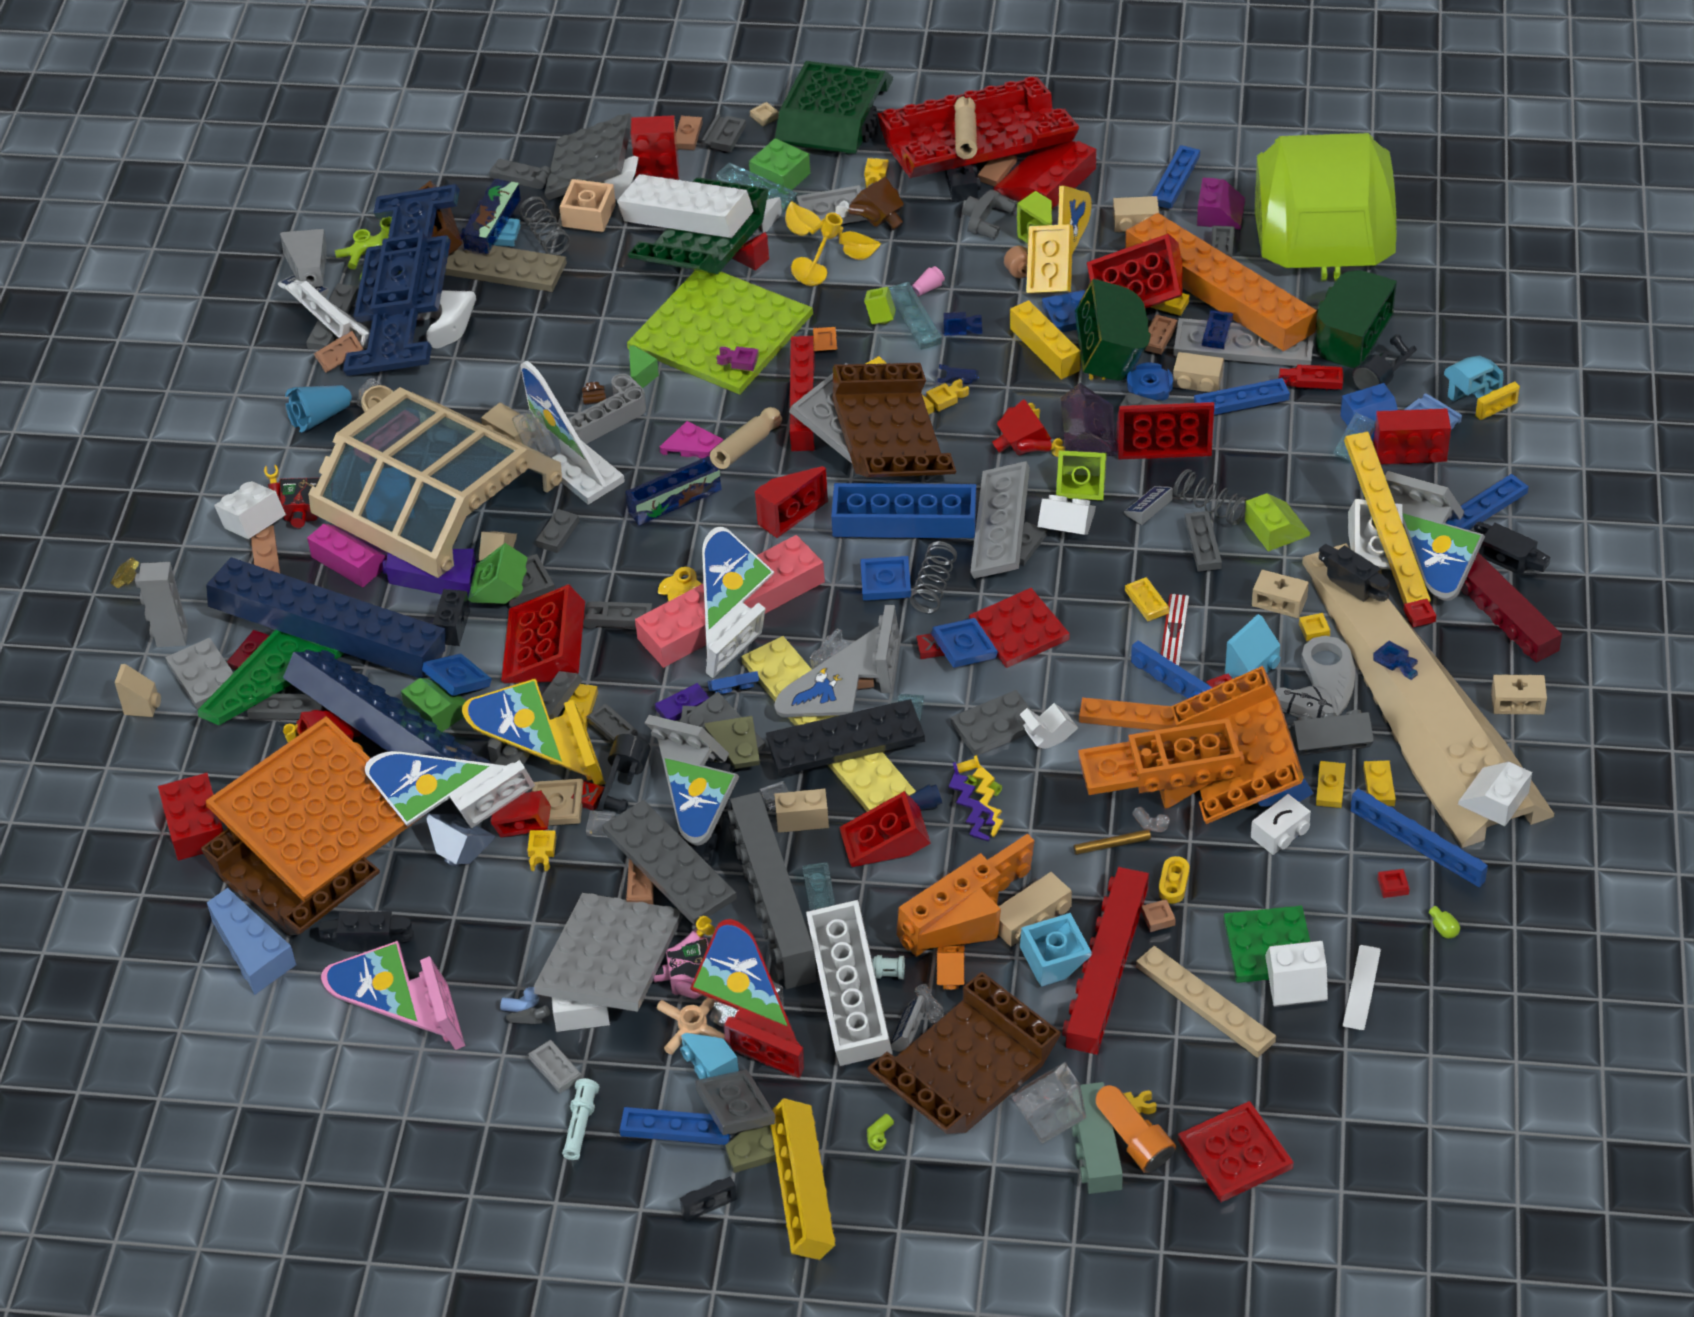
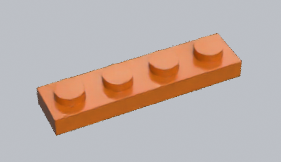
[1079,697,1177,730]

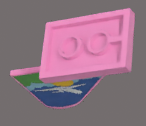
[321,941,465,1050]

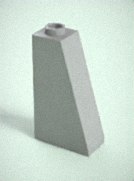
[280,229,327,287]

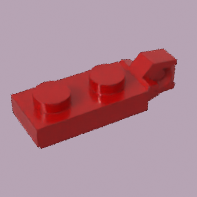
[1278,365,1343,390]

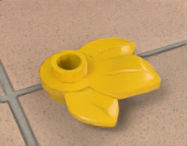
[658,567,702,601]

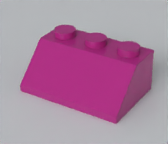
[307,524,388,588]

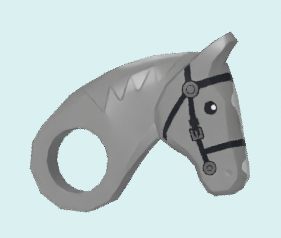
[1275,636,1355,719]

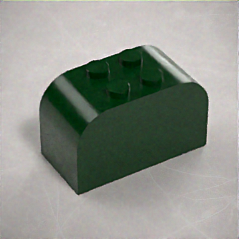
[1315,270,1397,369]
[1075,279,1151,381]

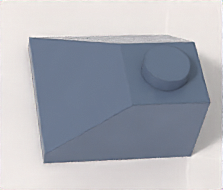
[426,814,495,866]

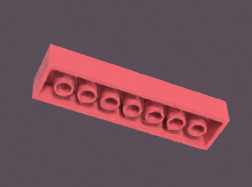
[635,535,825,668]

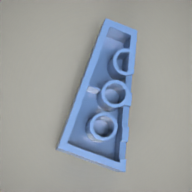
[207,888,296,995]

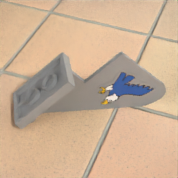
[774,605,900,717]

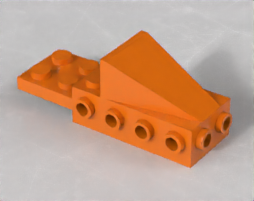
[1078,718,1244,808]
[897,834,1034,957]

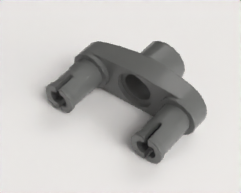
[963,190,1018,240]

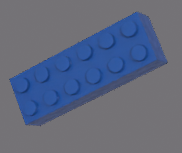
[831,483,976,538]

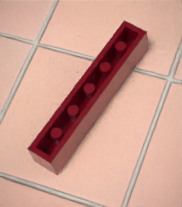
[1461,553,1562,663]

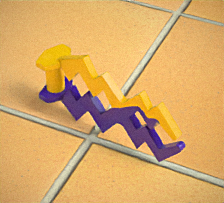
[949,755,1004,841]

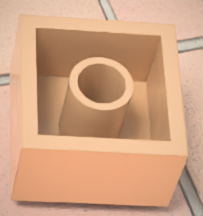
[560,179,616,232]

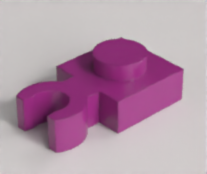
[716,346,759,371]

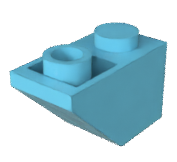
[680,1033,739,1079]

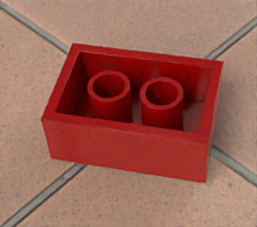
[631,116,679,180]
[1373,408,1451,464]
[158,773,223,861]

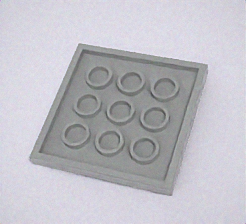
[789,363,852,463]

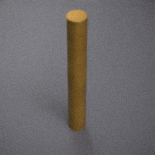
[1073,829,1151,855]

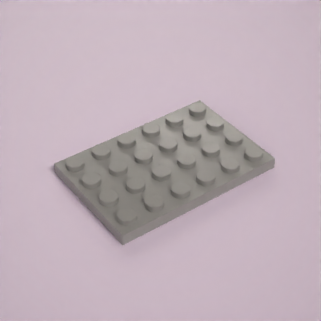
[534,893,682,1012]

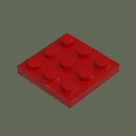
[969,588,1070,668]
[1178,1101,1294,1202]

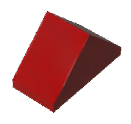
[732,232,769,271]

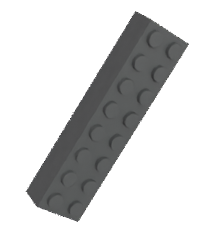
[727,792,817,989]

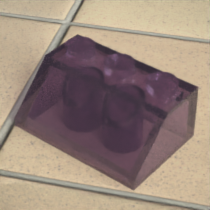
[1061,383,1118,456]

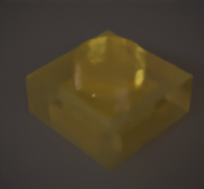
[111,557,139,588]

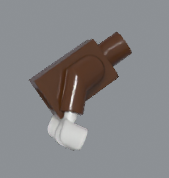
[835,176,904,230]

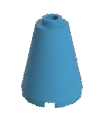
[285,385,352,432]

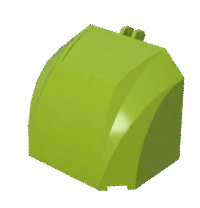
[1255,133,1396,281]

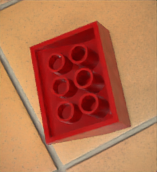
[994,141,1096,209]
[1087,234,1182,309]
[1117,402,1214,460]
[501,584,585,683]

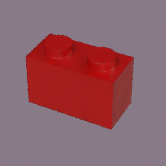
[491,790,551,838]

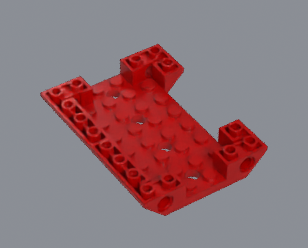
[877,77,1079,178]

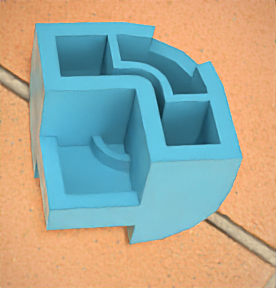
[1444,356,1504,402]

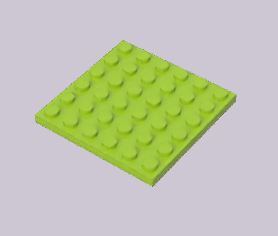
[627,271,813,395]

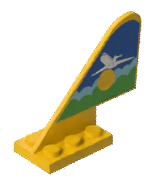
[462,679,606,786]

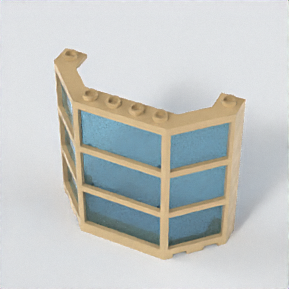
[308,387,562,578]

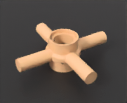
[657,997,725,1055]

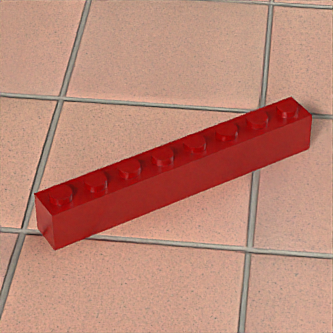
[1062,867,1149,1055]

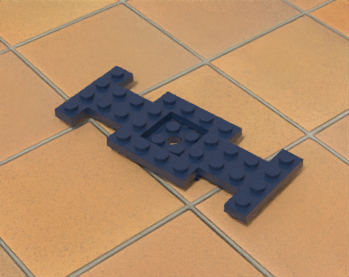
[343,184,460,376]

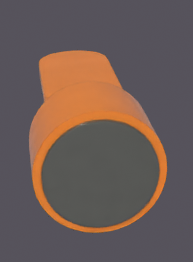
[1096,1085,1176,1173]

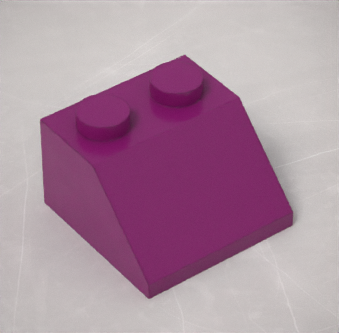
[1197,178,1245,230]

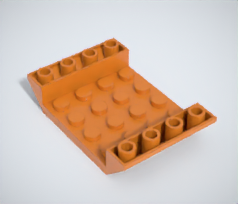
[1171,666,1304,824]

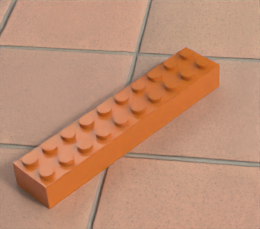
[1125,213,1317,351]

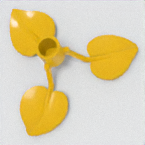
[785,201,881,286]

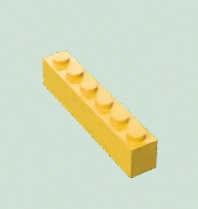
[771,1098,835,1260]

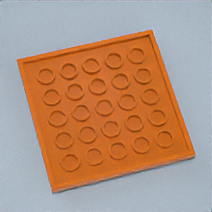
[206,717,425,901]

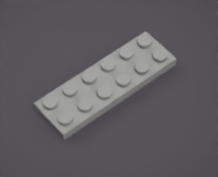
[1174,318,1314,366]
[971,461,1030,578]

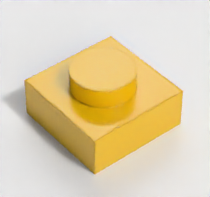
[1299,613,1330,641]

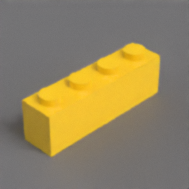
[1010,300,1080,380]

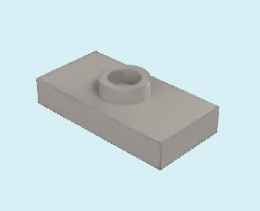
[529,1040,582,1093]

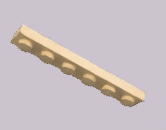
[1136,946,1276,1058]

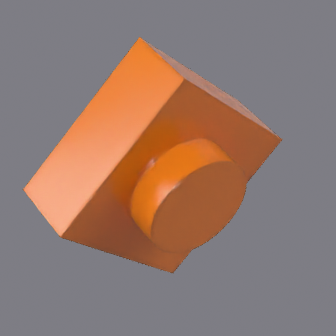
[813,327,837,351]

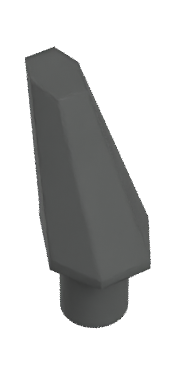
[506,1006,550,1024]

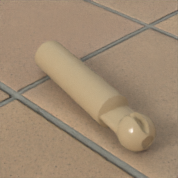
[955,96,977,159]
[710,407,782,469]

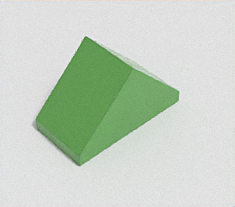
[629,345,659,388]

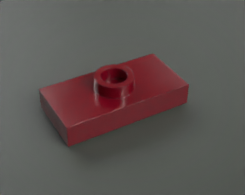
[227,630,269,671]

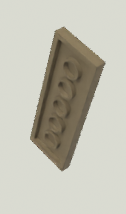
[445,241,567,292]

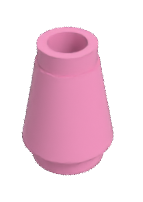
[911,266,945,297]

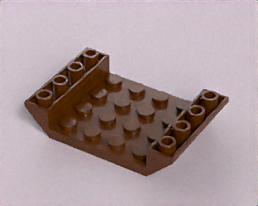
[833,363,956,477]
[201,828,380,936]
[868,972,1061,1134]

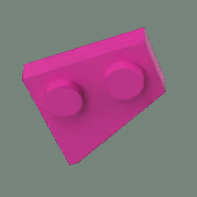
[660,421,723,459]

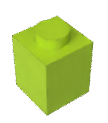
[864,286,896,324]

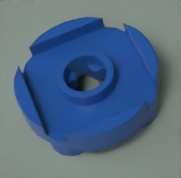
[1127,363,1173,400]

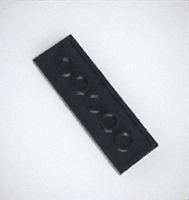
[766,699,925,776]

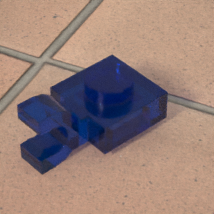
[943,312,983,336]
[937,364,979,384]
[1373,640,1418,680]

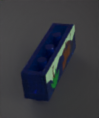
[461,179,521,254]
[625,456,722,525]

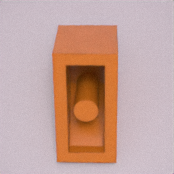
[937,946,965,989]

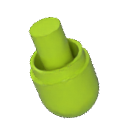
[1429,906,1460,939]

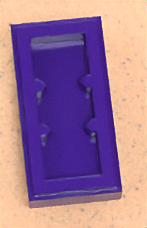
[655,683,710,721]

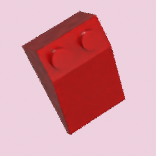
[755,466,828,538]
[839,791,931,867]

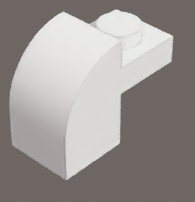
[1020,703,1078,748]

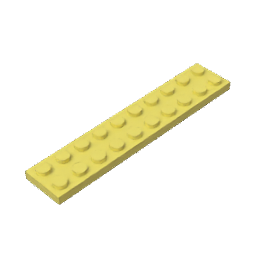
[741,636,916,812]

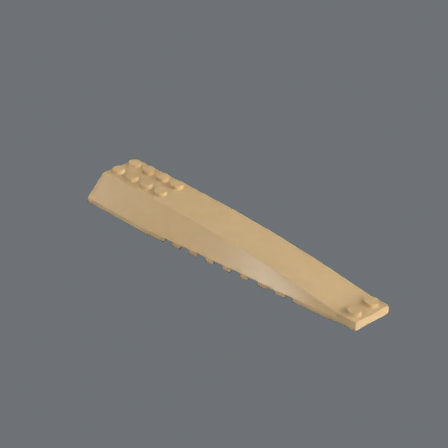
[1302,543,1554,848]

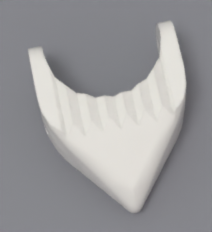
[417,291,476,349]

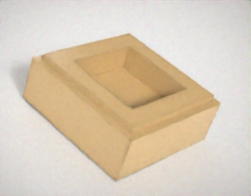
[750,102,779,126]

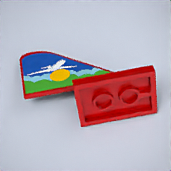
[690,919,804,1079]

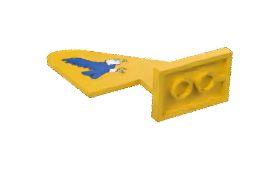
[1026,186,1091,294]

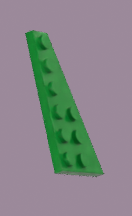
[198,630,344,725]

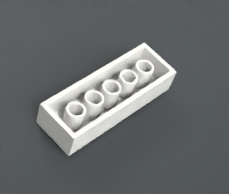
[617,174,753,238]
[806,900,893,1066]

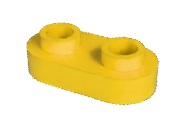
[1159,856,1190,904]

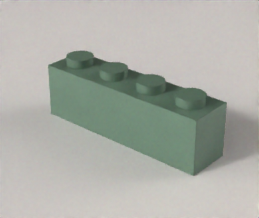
[1066,1082,1123,1194]

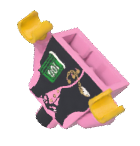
[654,916,715,999]

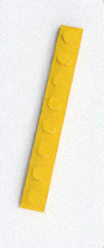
[1344,432,1431,604]

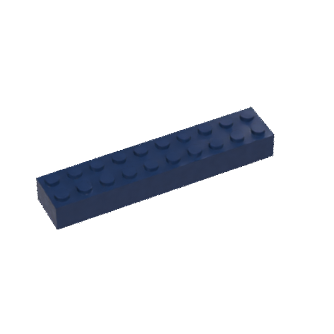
[206,557,445,678]
[283,650,490,764]

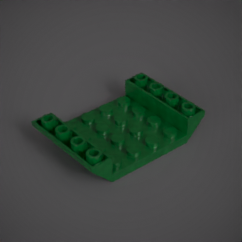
[775,61,893,154]
[628,177,769,275]

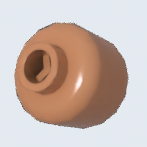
[1004,246,1028,279]

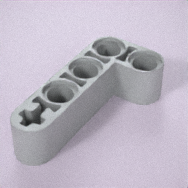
[568,374,646,444]

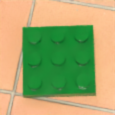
[1223,906,1310,983]

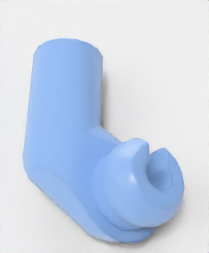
[500,987,540,1012]

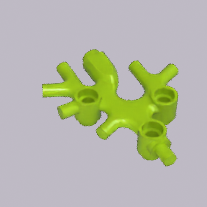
[335,217,402,281]

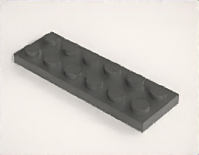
[602,800,737,926]

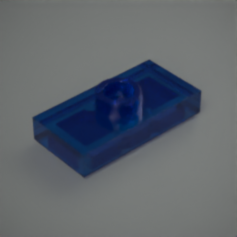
[1202,310,1233,349]

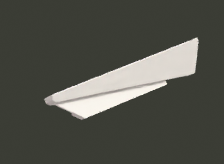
[285,280,371,349]

